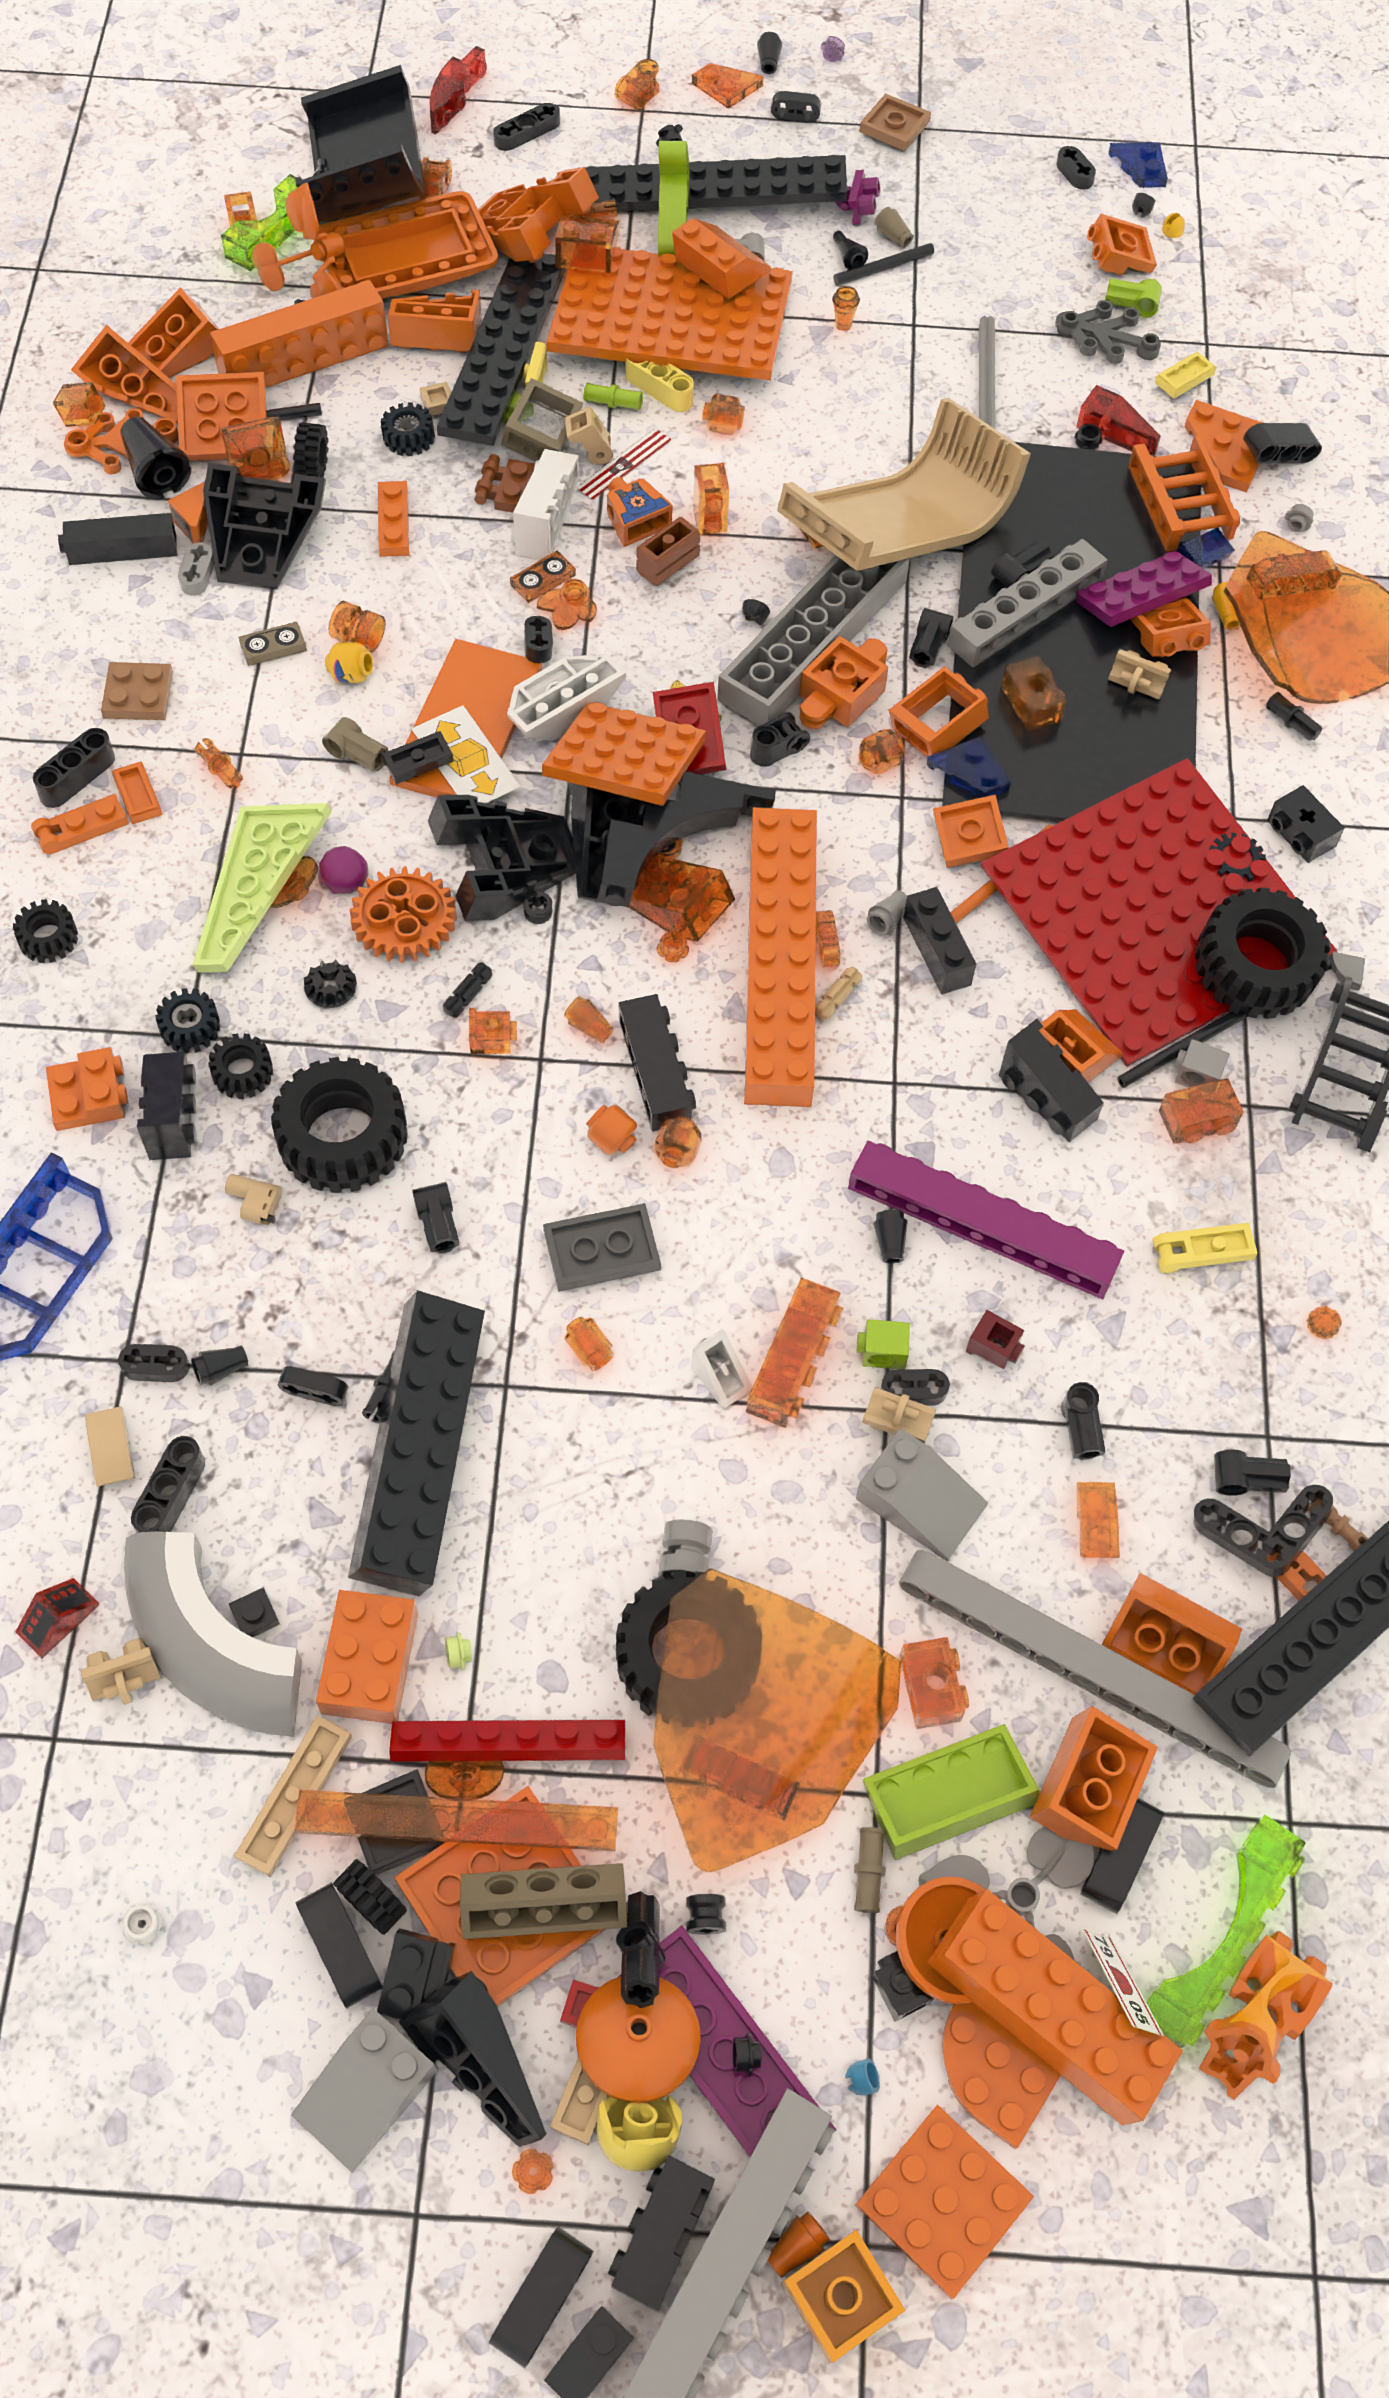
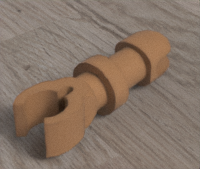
[1308,1498,1369,1551]

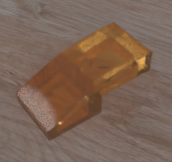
[1077,1482,1120,1558]

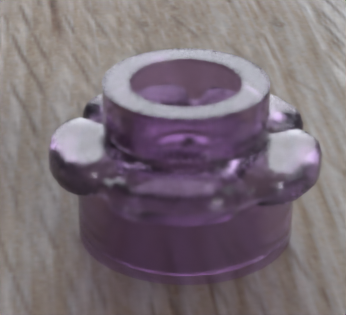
[820,36,845,62]

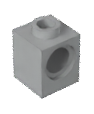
[1173,1039,1230,1097]

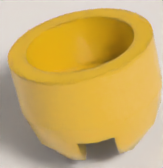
[1162,212,1185,238]

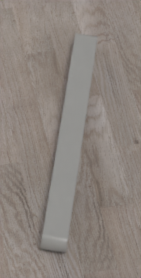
[899,1550,1292,1788]

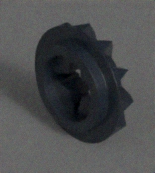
[304,959,357,1008]

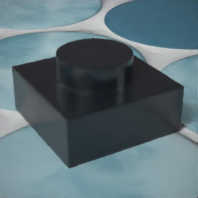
[229,1587,280,1637]

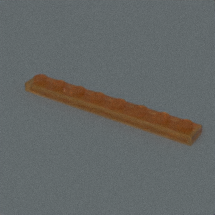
[294,1790,618,1851]

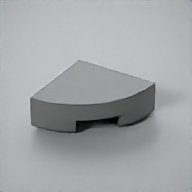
[1330,951,1365,991]

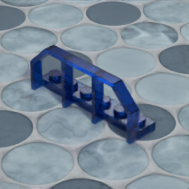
[0,1152,113,1361]

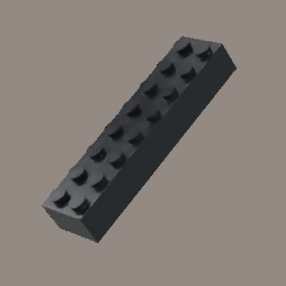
[348,1290,485,1596]

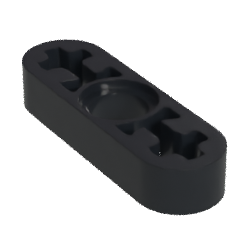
[493,103,560,151]

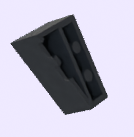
[998,1019,1104,1142]
[137,1051,197,1161]
[608,2155,715,2312]

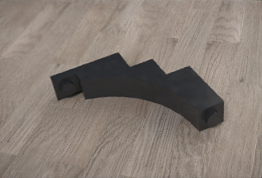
[597,772,776,908]

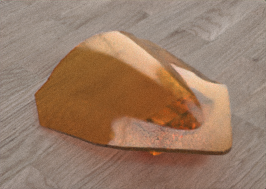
[1224,531,1389,704]
[653,1568,902,1872]

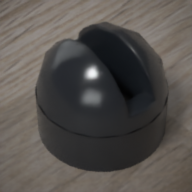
[1132,193,1156,217]

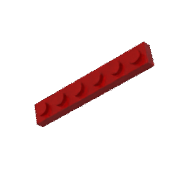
[389,1720,625,1762]

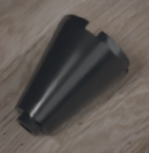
[120,417,192,499]

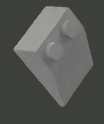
[855,1428,988,1561]
[291,2008,438,2173]

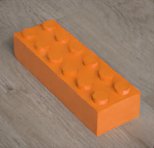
[210,280,389,388]
[927,1889,1183,2126]

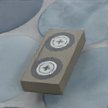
[238,621,307,666]

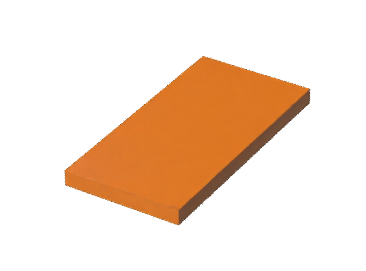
[389,638,542,798]

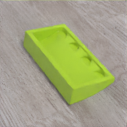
[863,1724,1039,1860]

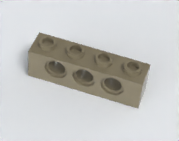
[460,1863,627,1939]

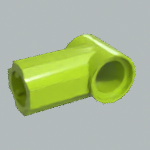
[1105,278,1162,318]

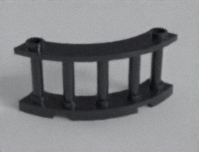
[1288,976,1389,1153]

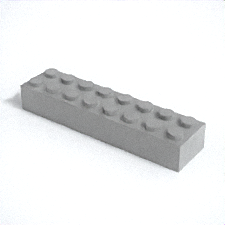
[717,555,910,726]
[622,2088,835,2398]

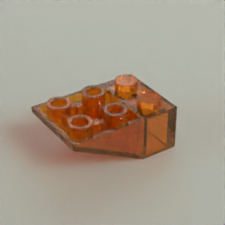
[629,855,735,942]

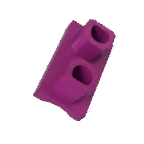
[835,169,881,225]

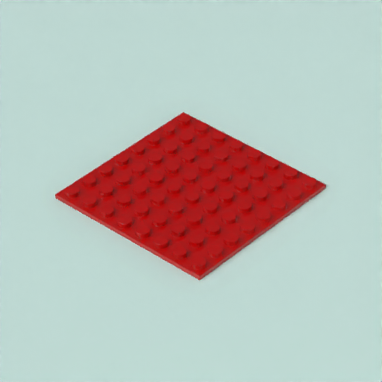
[980,758,1337,1067]

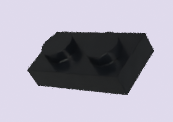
[382,731,454,784]

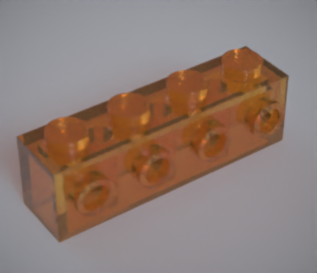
[746,1277,844,1428]

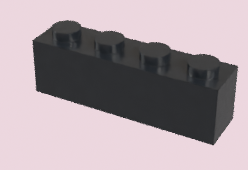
[618,994,696,1132]

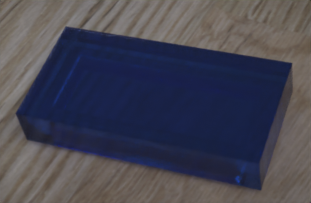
[1177,528,1235,569]

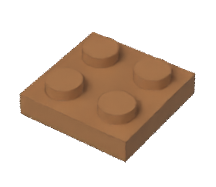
[859,93,931,151]
[101,662,173,720]

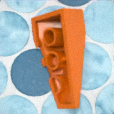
[71,325,178,424]

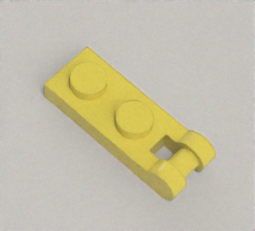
[1152,1223,1258,1273]

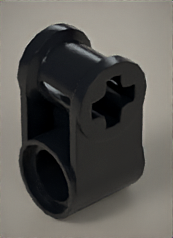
[750,712,811,767]

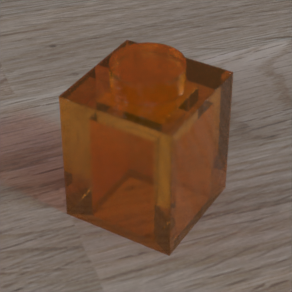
[53,382,105,427]

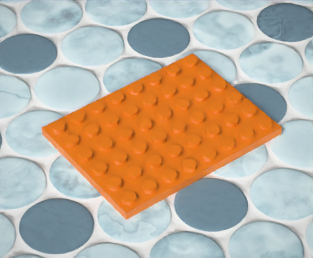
[546,243,793,381]

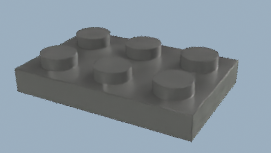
[543,1203,661,1292]

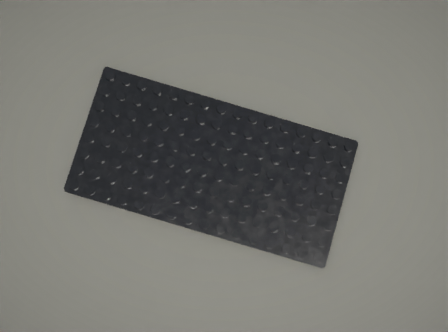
[942,442,1201,822]

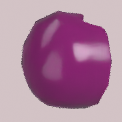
[318,846,368,894]

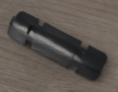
[443,962,492,1018]

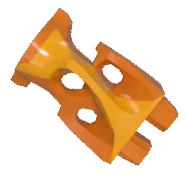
[1199,1931,1333,2100]

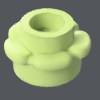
[445,1632,472,1671]

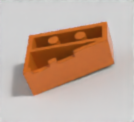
[388,289,481,353]

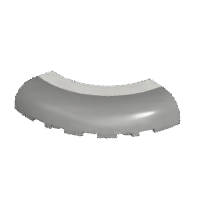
[124,1531,302,1737]

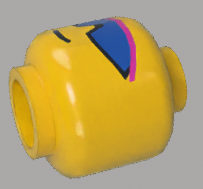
[325,642,374,683]

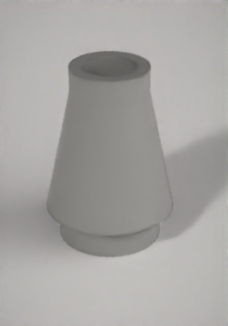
[867,890,907,935]

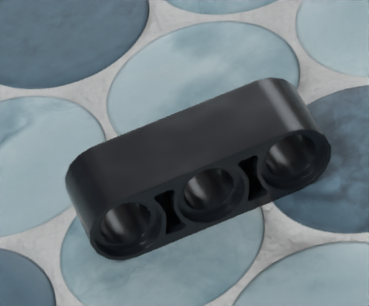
[1243,423,1322,464]
[32,728,115,808]
[131,1436,206,1533]
[1080,1798,1164,1914]
[295,1882,383,2009]
[489,2226,594,2369]

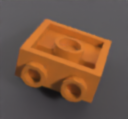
[1087,214,1157,275]
[1130,597,1211,657]
[46,1047,129,1131]

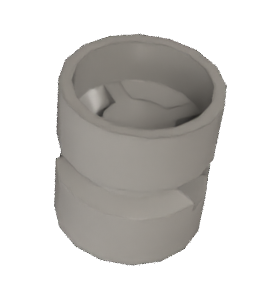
[658,1519,713,1581]

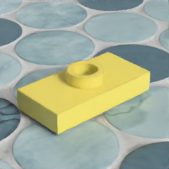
[524,342,547,405]
[1155,351,1217,399]

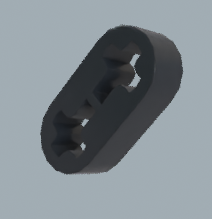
[771,91,821,123]
[1056,146,1096,190]
[524,616,553,663]
[118,1344,190,1382]
[277,1366,349,1406]
[880,1369,950,1406]

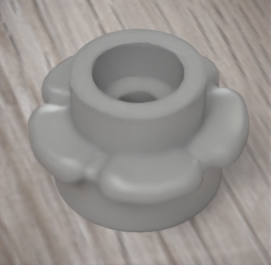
[1285,504,1314,532]

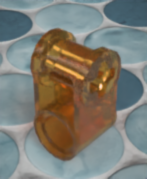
[614,59,660,110]
[420,157,452,200]

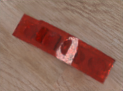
[429,46,487,135]

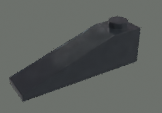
[571,784,645,904]

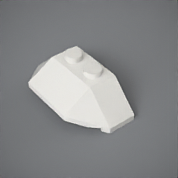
[507,653,626,742]

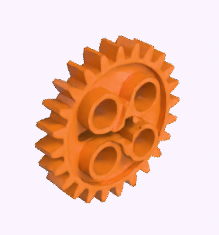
[349,866,457,963]

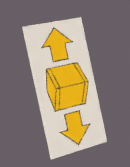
[412,705,521,803]

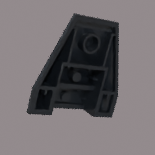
[203,462,326,589]

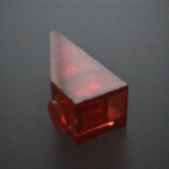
[1076,385,1161,456]

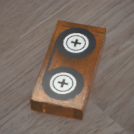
[510,550,576,603]

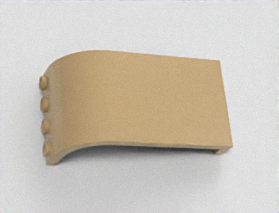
[777,398,1031,571]

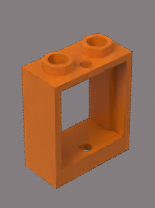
[889,666,989,762]

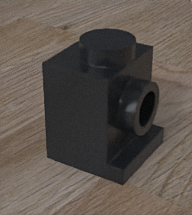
[872,1951,934,2022]

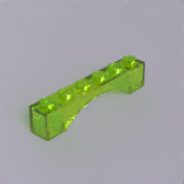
[1146,1814,1306,2048]

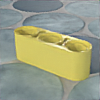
[625,358,694,412]

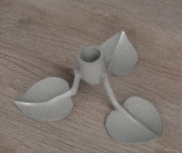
[918,1827,1094,1961]

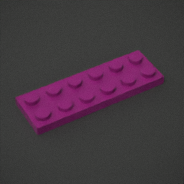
[618,1925,837,2158]

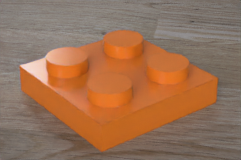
[933,795,1009,868]

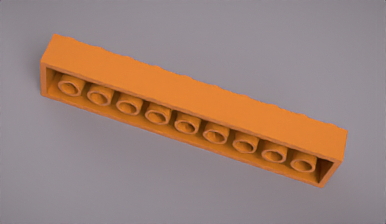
[744,807,817,1107]

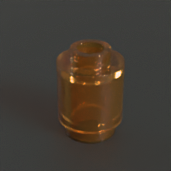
[564,1316,615,1371]

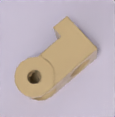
[565,406,613,465]

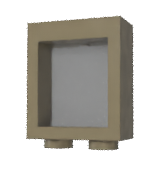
[501,378,584,461]

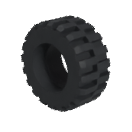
[1194,888,1331,1019]
[271,1057,408,1193]
[616,1571,763,1727]

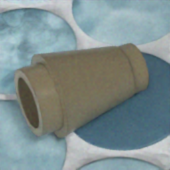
[874,207,914,248]

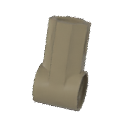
[322,717,388,771]

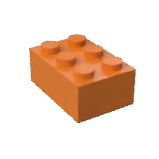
[316,1589,418,1724]

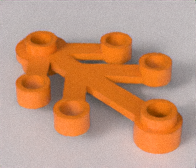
[64,408,178,474]

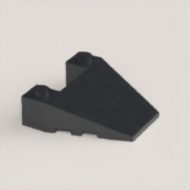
[428,795,576,921]

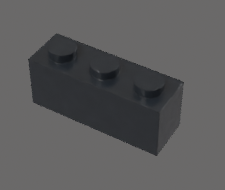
[903,887,976,995]

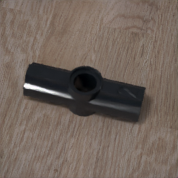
[616,1891,666,2009]

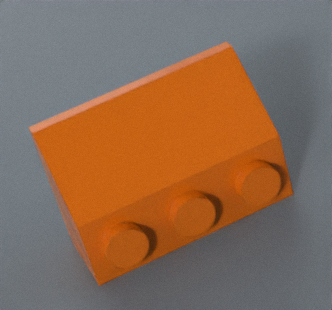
[672,218,771,300]
[1101,1573,1242,1695]
[1029,1706,1158,1851]

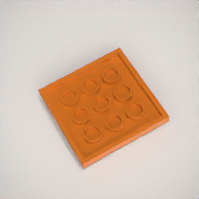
[542,702,706,806]
[394,1786,606,2007]

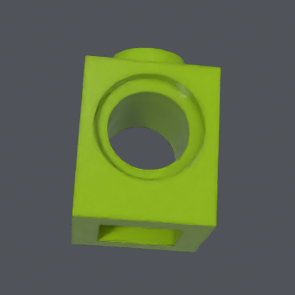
[856,1319,910,1369]

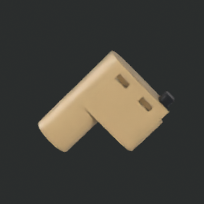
[225,1174,282,1225]

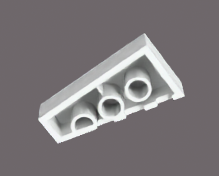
[511,449,579,561]

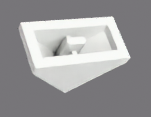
[691,1329,753,1408]

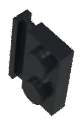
[377,1928,456,2019]

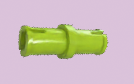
[583,382,643,410]

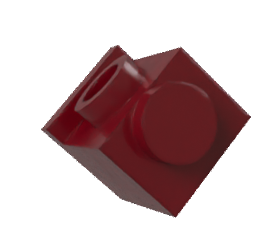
[965,1310,1025,1369]

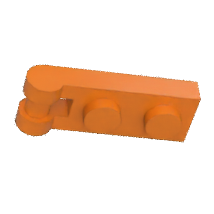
[31,794,129,854]

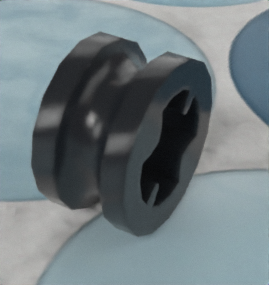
[523,891,553,924]

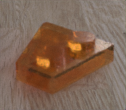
[692,63,764,109]

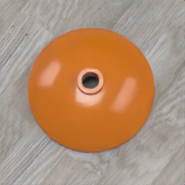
[896,1876,985,2004]
[576,1976,701,2103]

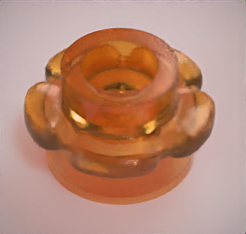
[657,931,689,962]
[512,2149,553,2194]

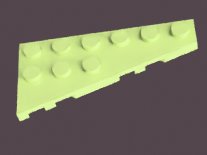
[193,803,332,972]

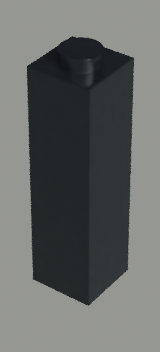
[58,513,178,565]

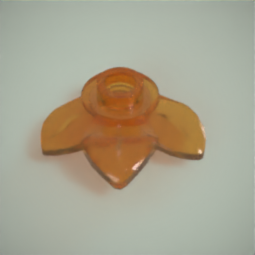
[537,579,597,630]

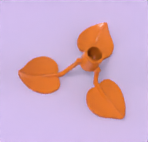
[252,183,345,298]

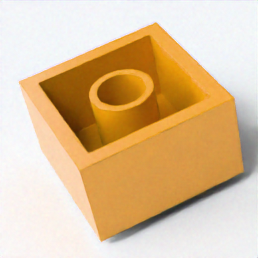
[782,2229,906,2364]

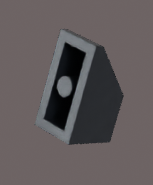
[544,2305,634,2398]

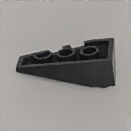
[398,1971,547,2147]

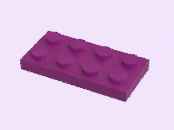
[1076,551,1212,627]

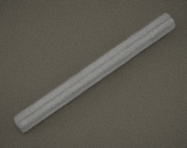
[979,315,995,429]

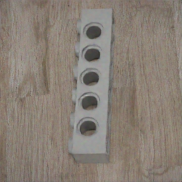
[948,538,1108,668]

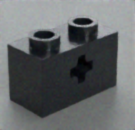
[1267,785,1345,863]

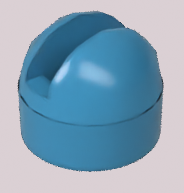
[845,2058,880,2096]

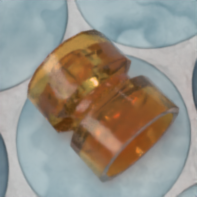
[328,600,386,653]

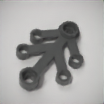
[1055,300,1161,364]

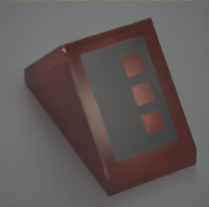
[15,1578,100,1659]

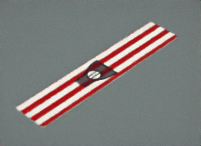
[577,428,671,500]

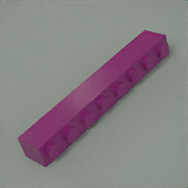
[848,1140,1125,1300]

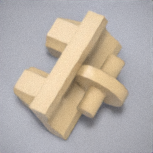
[1108,649,1171,699]
[862,1387,937,1444]
[80,1638,161,1705]

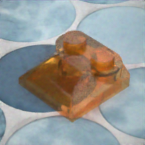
[221,415,290,480]

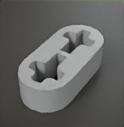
[178,542,215,595]

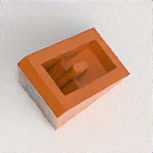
[168,482,208,544]

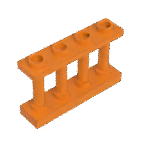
[1128,435,1240,552]

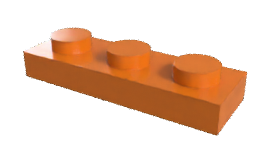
[378,481,409,557]

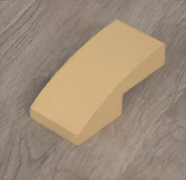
[85,1406,136,1487]

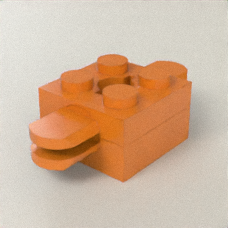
[799,636,889,730]

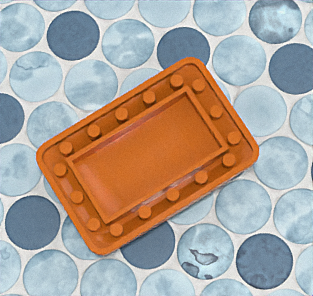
[319,191,498,298]

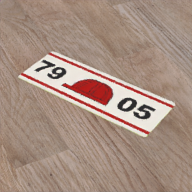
[1082,1929,1164,2036]

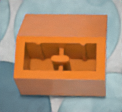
[1039,1009,1123,1083]

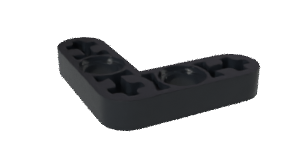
[1193,1484,1333,1577]

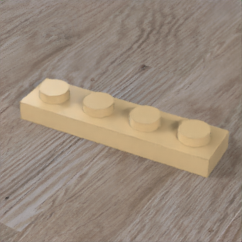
[234,1715,352,1877]

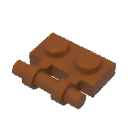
[474,454,535,513]

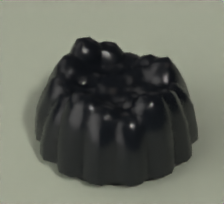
[742,599,770,625]

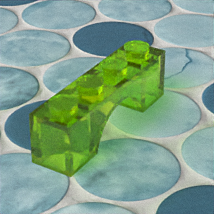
[221,174,297,271]

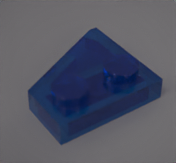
[1108,142,1168,188]
[926,736,1011,798]

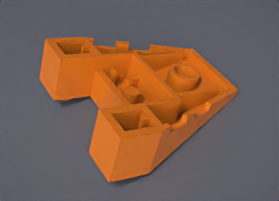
[478,167,599,263]

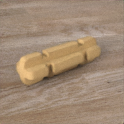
[815,966,862,1021]

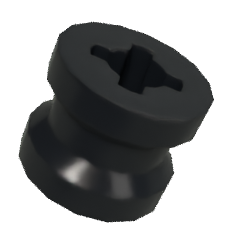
[686,1894,726,1935]

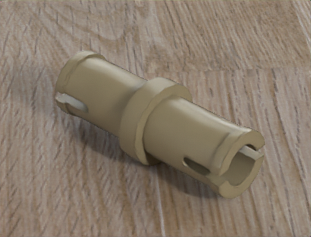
[854,1827,886,1913]

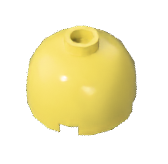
[597,2095,682,2172]

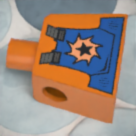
[607,477,673,547]

